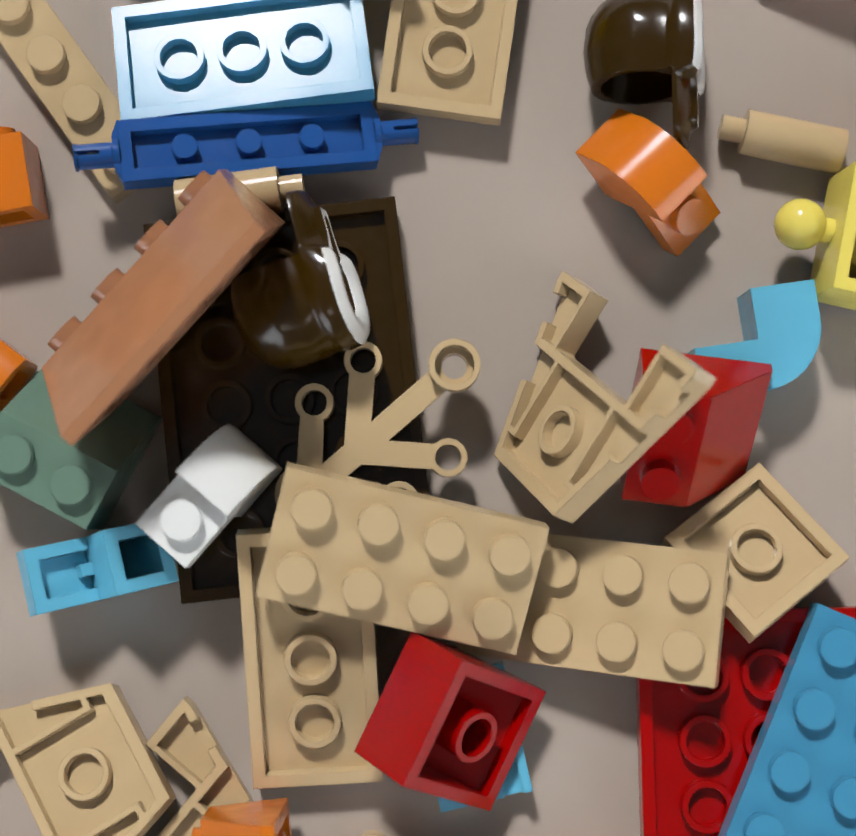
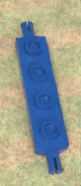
[72,101,419,190]

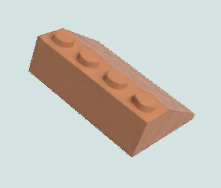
[42,169,285,446]

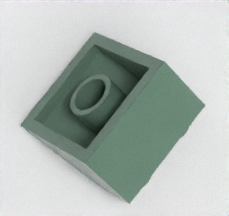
[0,369,163,530]

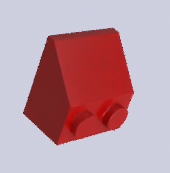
[620,348,773,507]
[354,632,546,811]

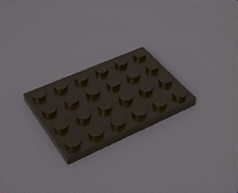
[143,196,429,604]

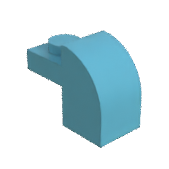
[687,279,821,392]
[16,523,179,617]

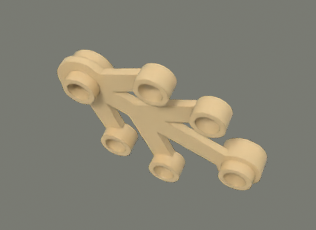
[275,338,481,505]

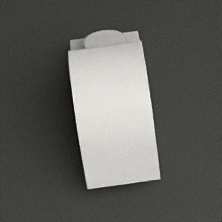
[135,424,283,568]

